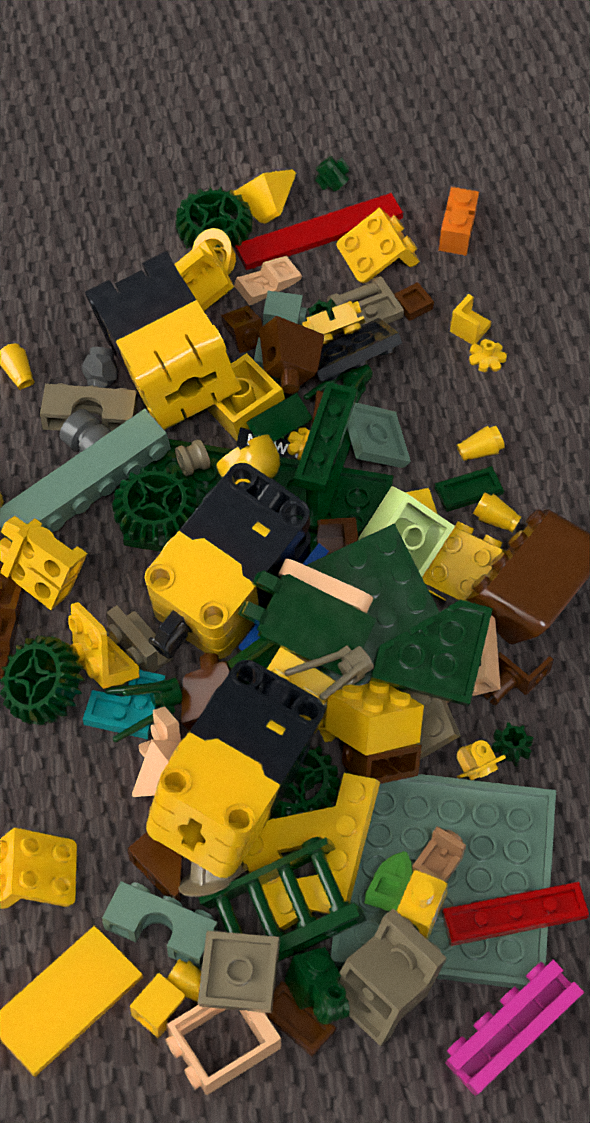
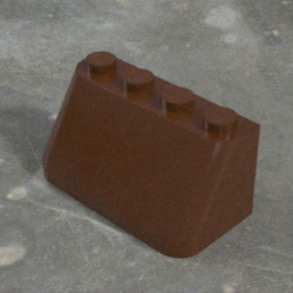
[466,509,590,645]

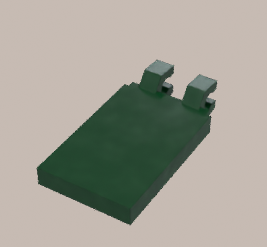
[237,570,376,677]

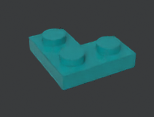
[83,670,166,739]

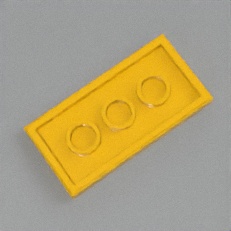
[0,925,143,1077]

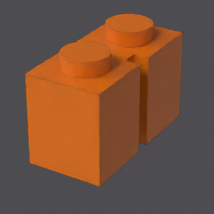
[438,187,479,256]

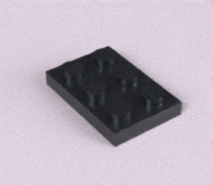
[315,318,402,382]

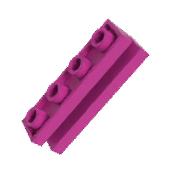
[445,959,584,1097]

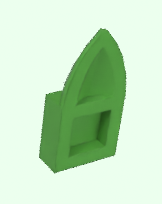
[365,851,412,911]

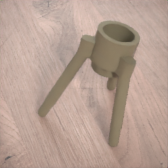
[284,645,374,709]

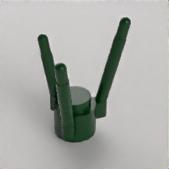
[304,364,373,403]
[105,678,182,742]

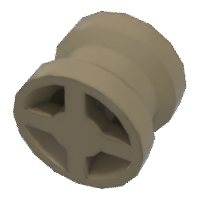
[175,439,210,477]

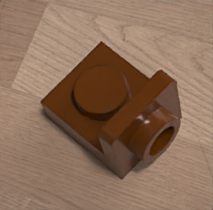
[221,305,262,353]

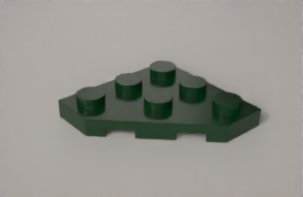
[370,599,493,707]

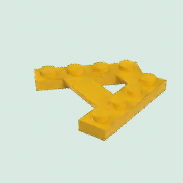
[243,773,380,930]

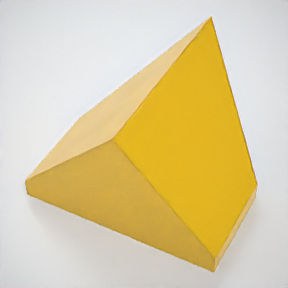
[234,169,296,224]

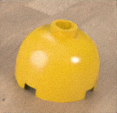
[216,434,280,485]

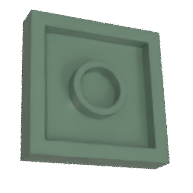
[347,402,411,468]

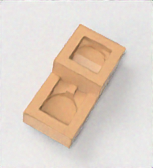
[234,256,302,305]

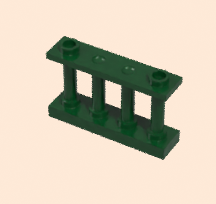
[293,382,358,530]
[198,836,367,962]

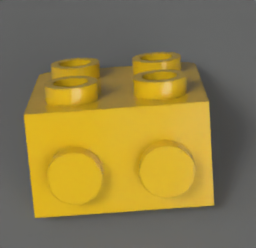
[337,208,420,283]
[422,521,506,601]
[68,602,139,689]
[0,828,77,909]

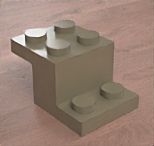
[339,908,447,1047]

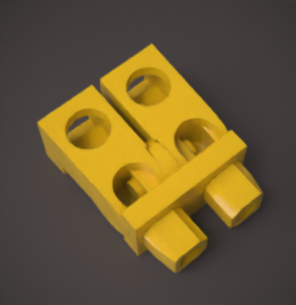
[0,516,88,610]

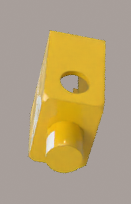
[397,870,448,940]

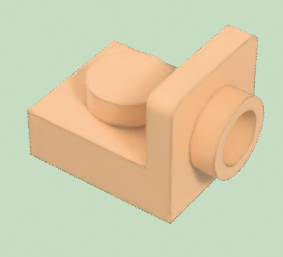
[139,706,181,758]

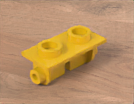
[302,301,366,344]
[456,740,506,780]

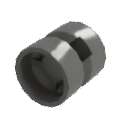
[59,409,111,454]

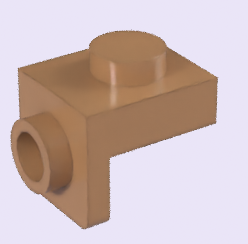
[412,827,466,882]

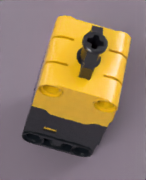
[145,463,311,659]

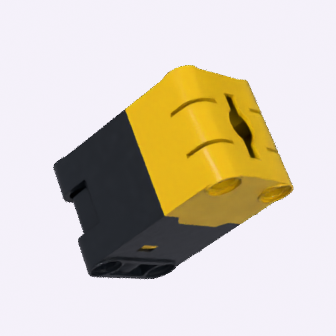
[85,251,242,430]
[146,660,325,878]

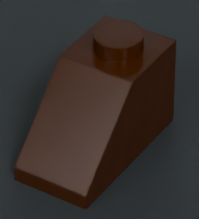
[127,832,183,903]

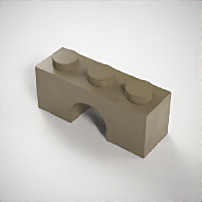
[40,383,138,431]

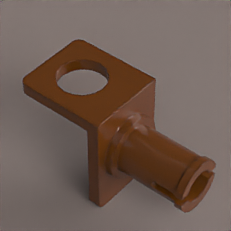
[483,652,554,705]

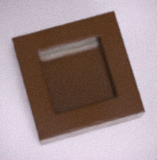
[394,282,434,321]

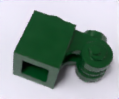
[284,947,350,1025]

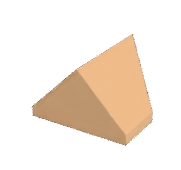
[132,739,181,797]

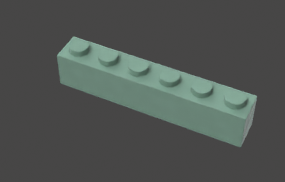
[0,409,171,542]

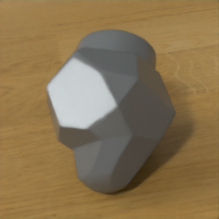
[81,347,119,388]

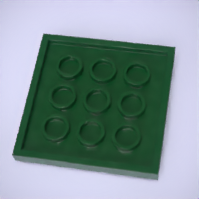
[279,523,439,686]

